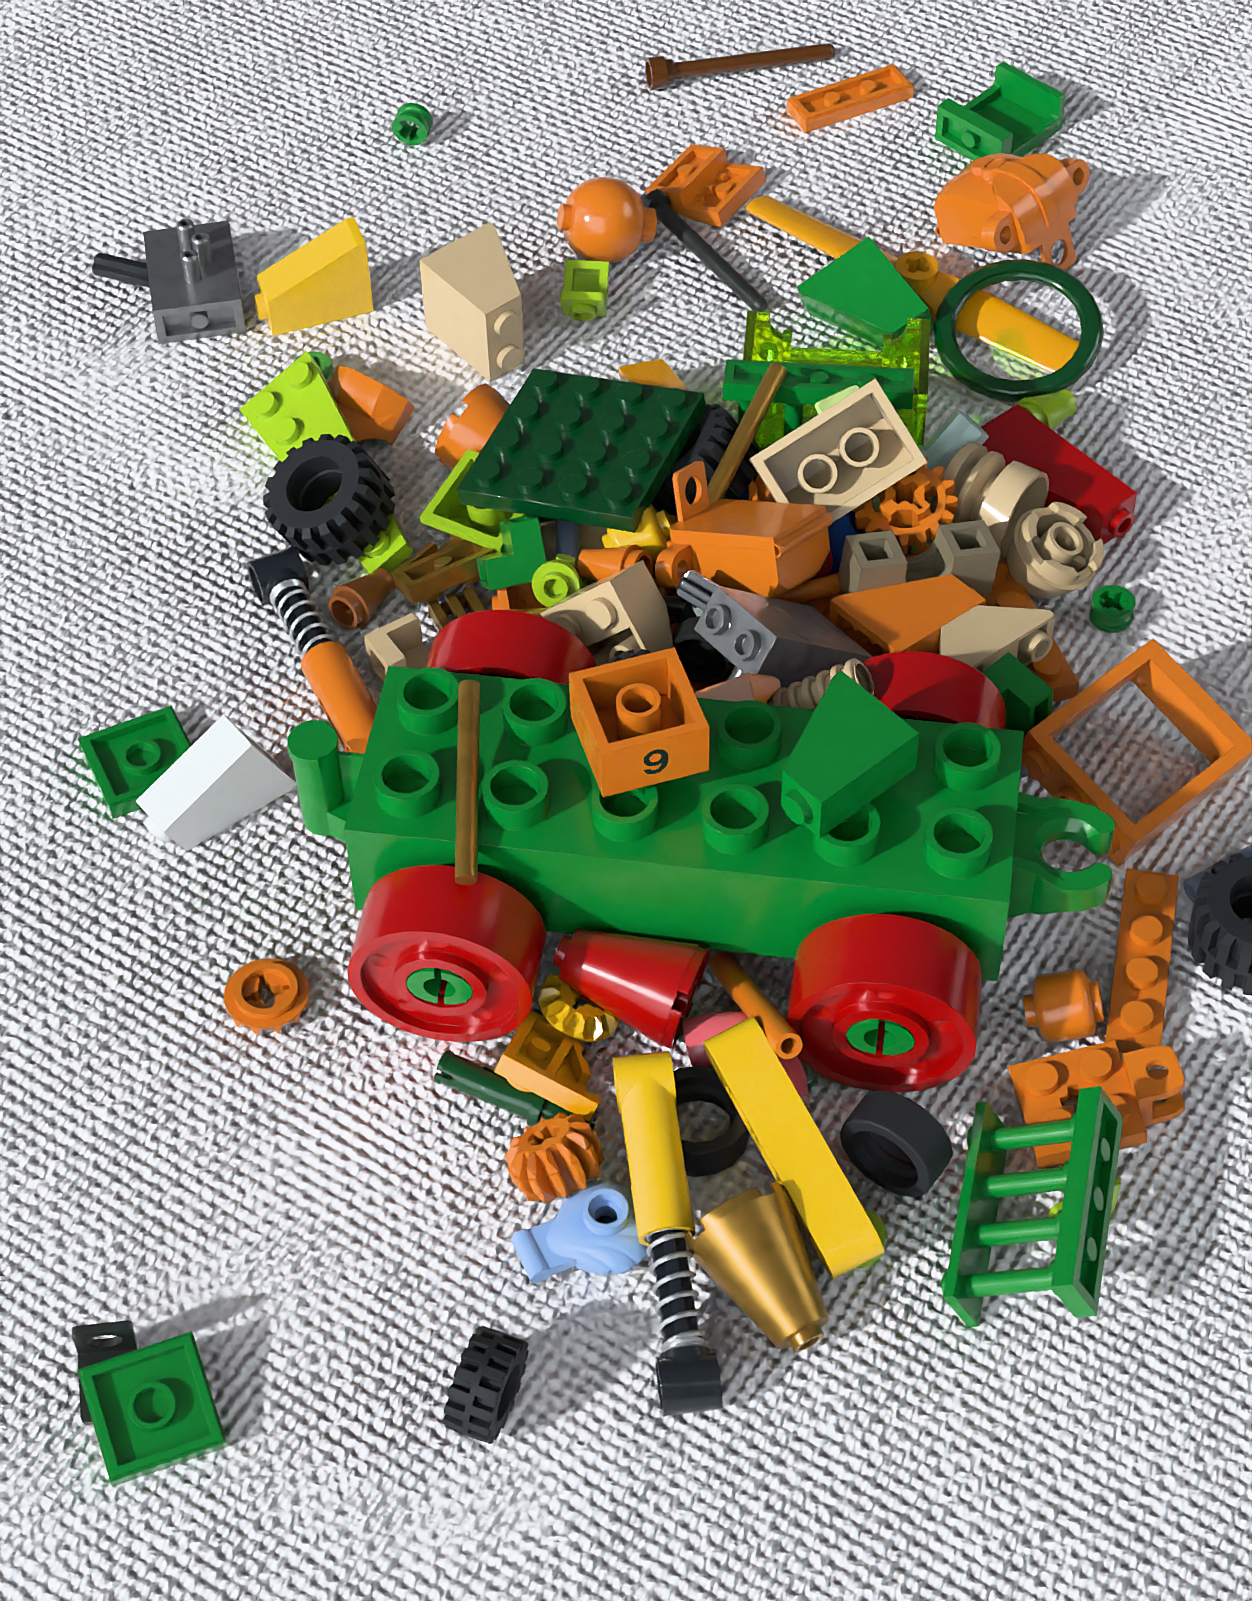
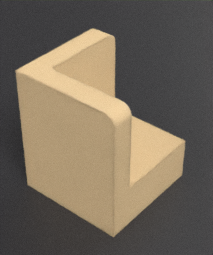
[364,613,430,686]

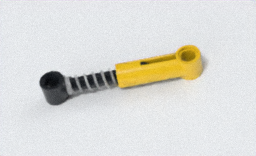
[613,1051,723,1417]

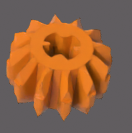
[504,1112,605,1204]

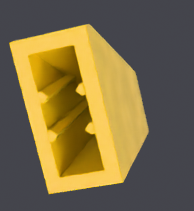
[253,217,374,336]

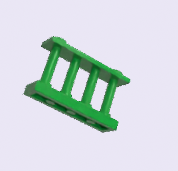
[723,359,914,481]
[942,1086,1123,1327]

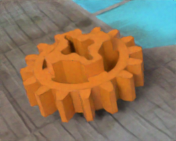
[852,456,958,556]

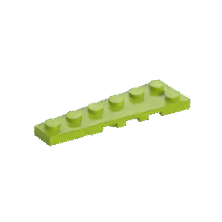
[239,351,414,573]

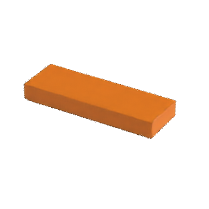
[786,64,914,133]

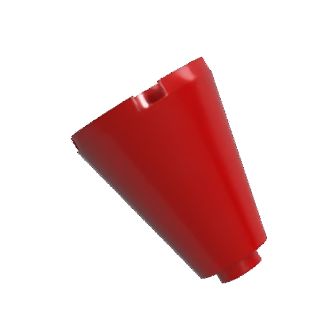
[553,928,710,1049]

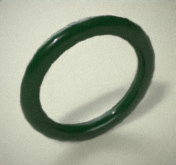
[933,259,1104,402]

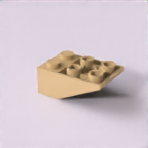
[540,560,674,666]

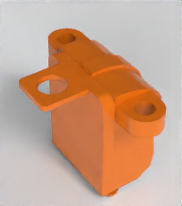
[934,152,1089,270]
[655,461,833,599]

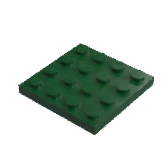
[456,368,706,533]

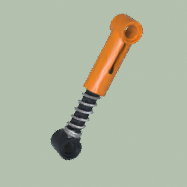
[247,546,377,754]

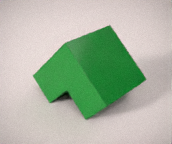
[476,515,547,591]
[981,652,1054,739]

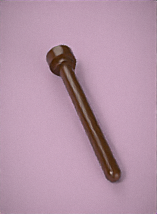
[645,43,836,91]

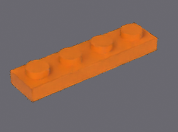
[1105,868,1179,1053]

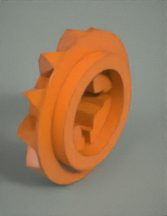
[224,958,310,1035]

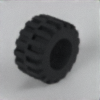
[652,403,761,515]
[263,434,395,566]
[1188,853,1252,996]

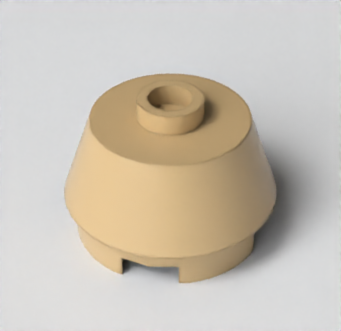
[1007,502,1104,599]

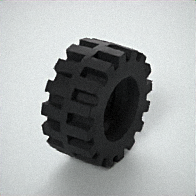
[443,1325,529,1444]

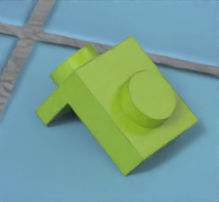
[560,260,610,321]

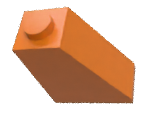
[829,574,986,657]

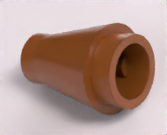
[328,568,396,630]

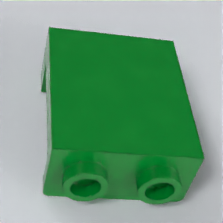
[935,62,1066,161]

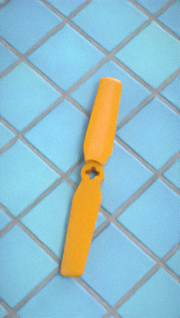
[746,196,1079,373]

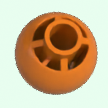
[557,177,657,264]

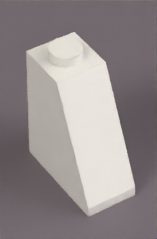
[136,714,297,851]

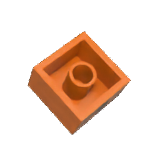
[569,647,709,797]

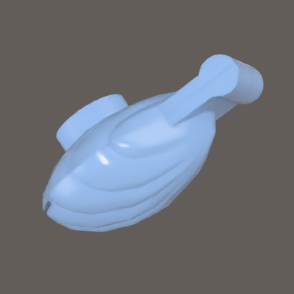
[511,1179,648,1283]

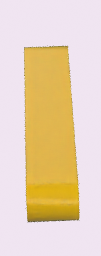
[703,1016,885,1280]

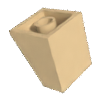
[419,222,525,382]

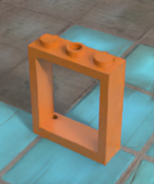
[1021,638,1252,867]

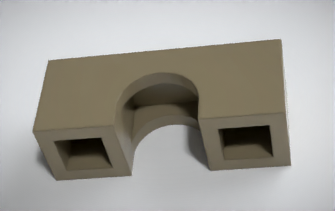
[838,520,1001,597]

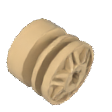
[930,442,1049,562]

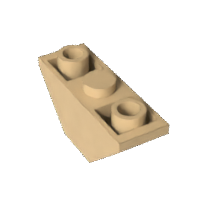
[938,605,1055,672]

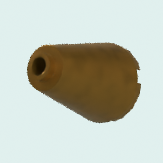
[684,1182,829,1353]

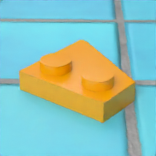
[494,1010,600,1122]

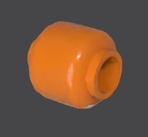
[1023,969,1105,1043]

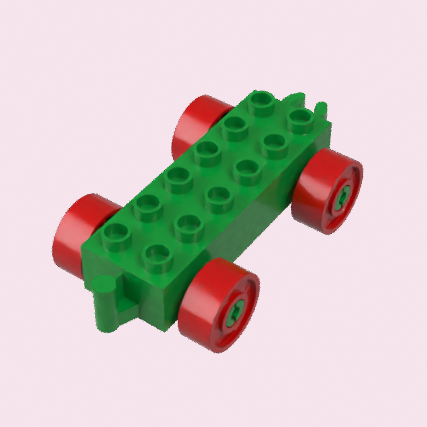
[287,610,1115,1093]

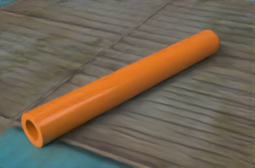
[709,952,803,1059]

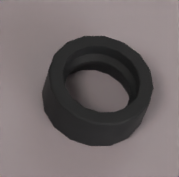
[673,1066,750,1177]
[839,1090,953,1197]

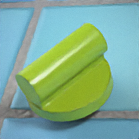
[532,554,581,608]

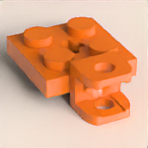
[1008,1040,1185,1169]

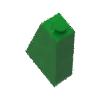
[796,236,934,355]
[781,670,919,839]

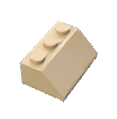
[749,379,928,522]

